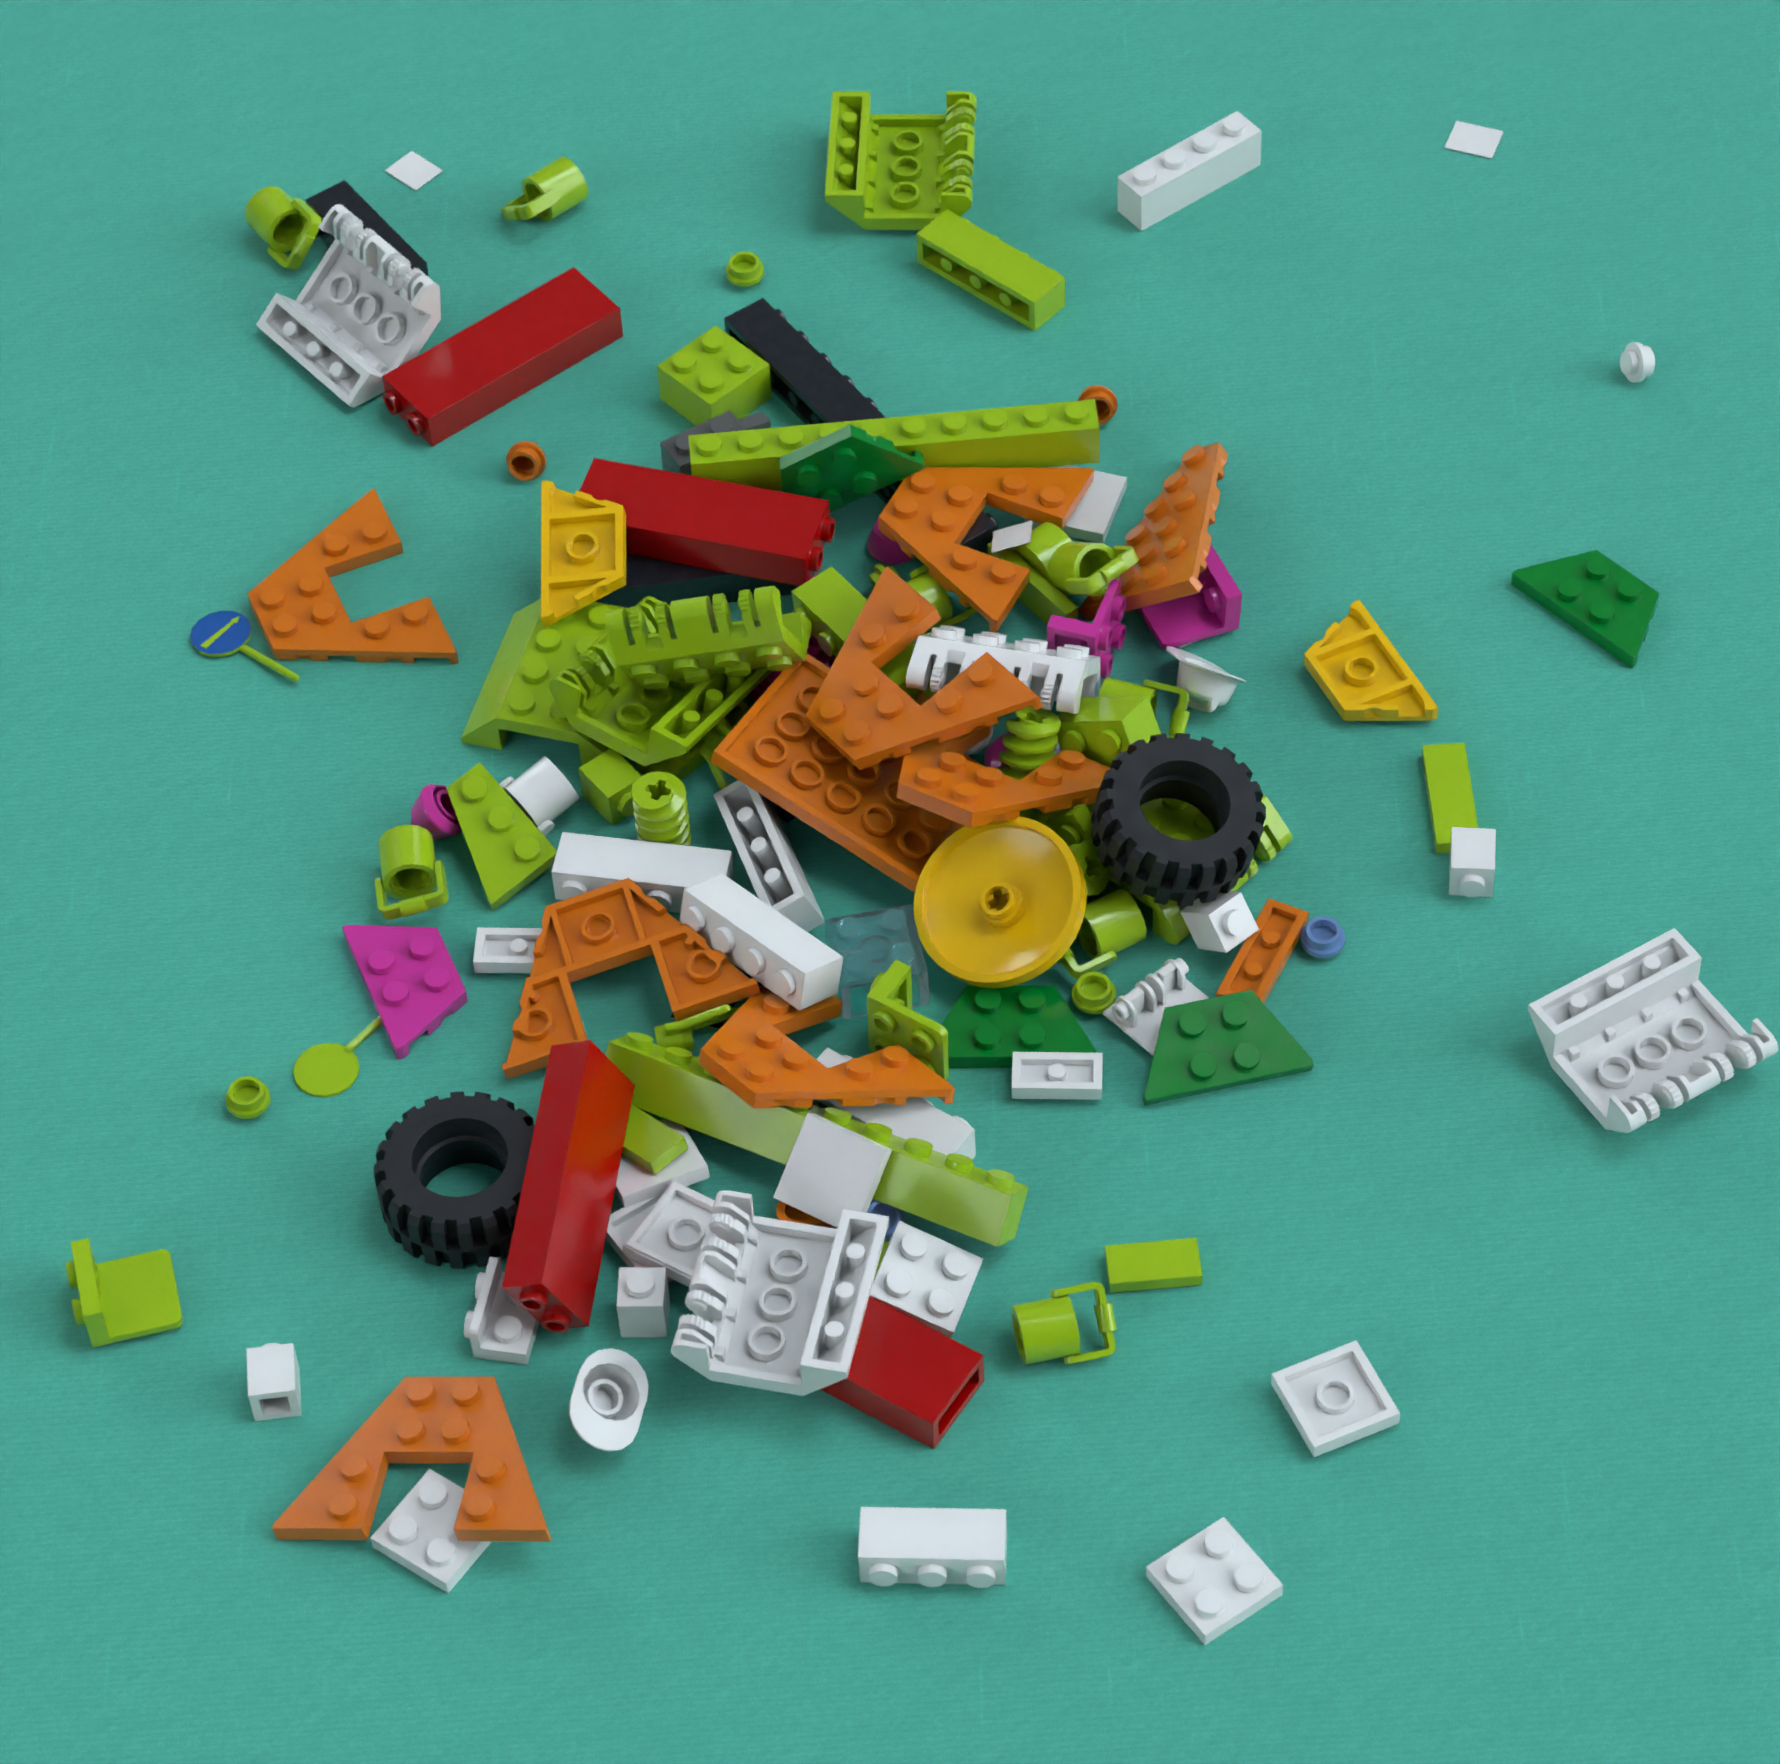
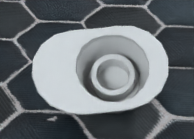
[1166,646,1246,713]
[569,1348,649,1452]

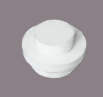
[1620,342,1655,383]

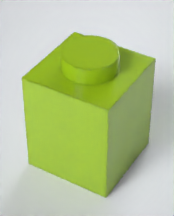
[578,749,641,825]

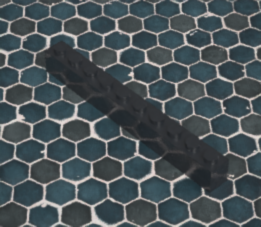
[724,298,998,554]

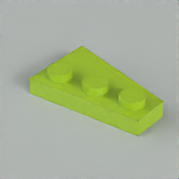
[446,762,557,911]

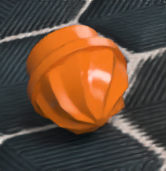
[1078,385,1117,425]
[506,440,547,481]

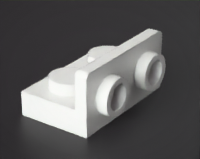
[464,1257,539,1365]

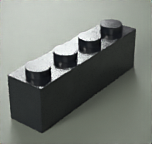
[306,180,429,277]

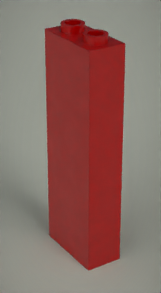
[382,267,623,447]
[579,458,836,586]
[502,1040,635,1333]
[820,1296,984,1449]

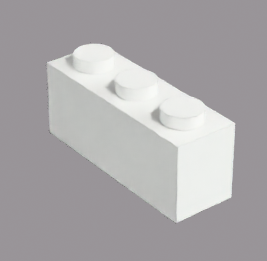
[858,1507,1007,1588]

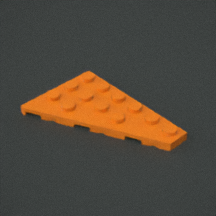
[1078,442,1228,622]

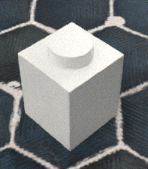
[1449,827,1496,897]
[1180,891,1259,953]
[616,1267,670,1337]
[246,1343,302,1421]

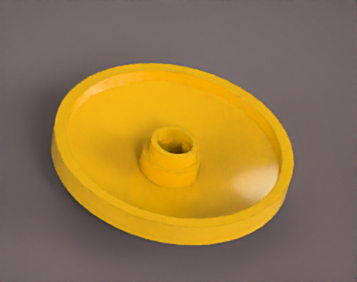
[913,816,1087,988]

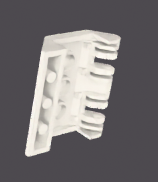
[256,204,441,408]
[906,625,1101,714]
[1528,928,1778,1133]
[671,1190,889,1396]

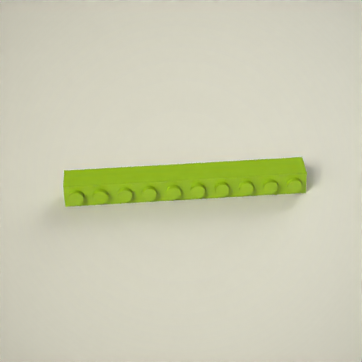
[688,399,1100,491]
[605,1032,1029,1247]

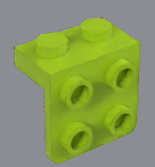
[867,959,949,1080]
[65,1238,183,1347]

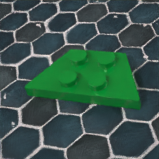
[779,424,925,513]
[1511,550,1659,668]
[942,985,1096,1068]
[1143,990,1314,1106]

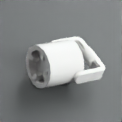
[499,756,579,836]

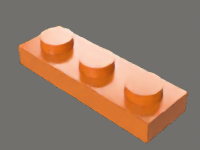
[1216,898,1309,1004]

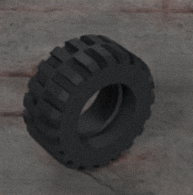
[1091,733,1266,906]
[374,1091,535,1269]

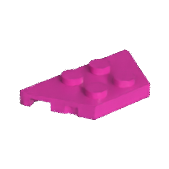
[342,925,468,1060]

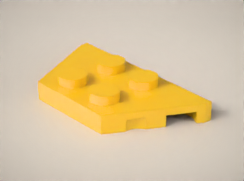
[541,480,626,626]
[1304,600,1438,721]

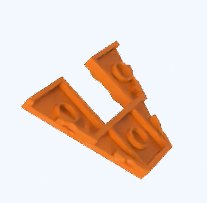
[878,467,1094,633]
[247,489,459,664]
[805,567,1043,770]
[897,692,1110,828]
[502,878,761,1080]
[699,985,955,1109]
[272,1377,551,1542]

